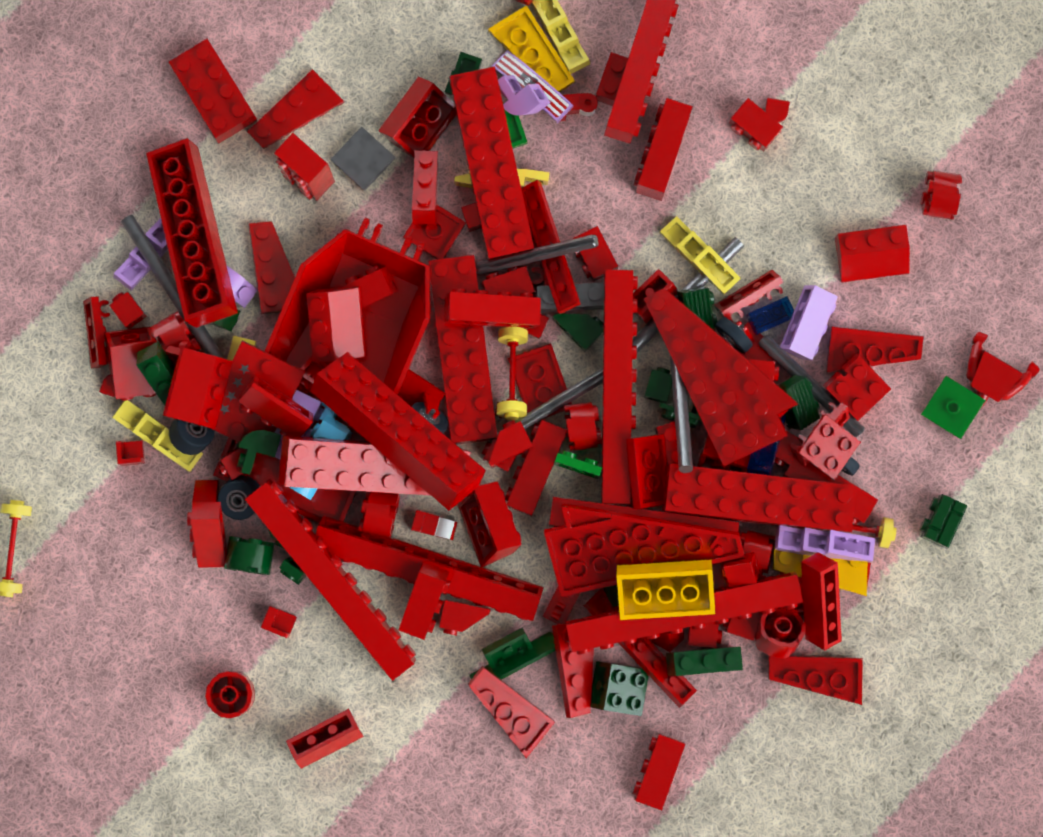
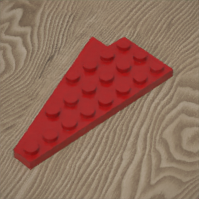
[643,288,798,466]
[544,504,745,597]

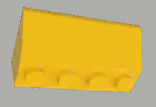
[617,560,715,620]

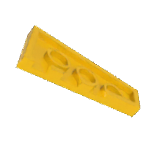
[488,5,575,92]
[773,546,868,596]

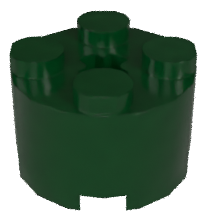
[224,536,274,575]

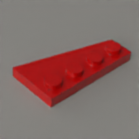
[247,69,345,149]
[826,326,924,372]
[552,623,594,718]

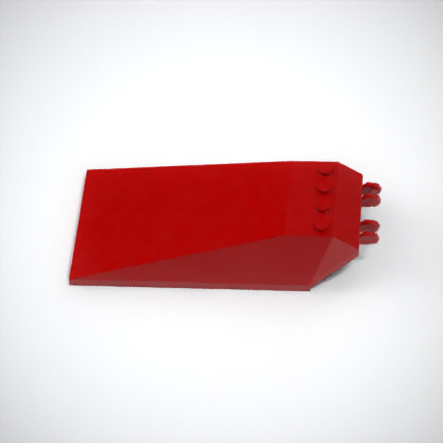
[213,217,431,523]

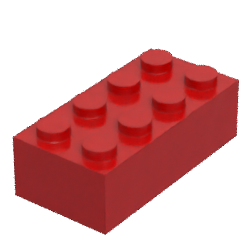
[169,38,257,143]
[633,98,693,201]
[274,133,335,201]

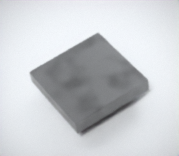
[331,126,395,191]

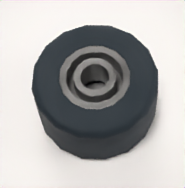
[169,419,215,455]
[218,475,260,520]

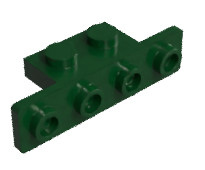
[469,627,556,680]

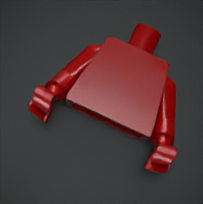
[966,332,1040,408]

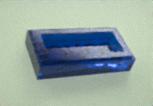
[746,296,794,335]

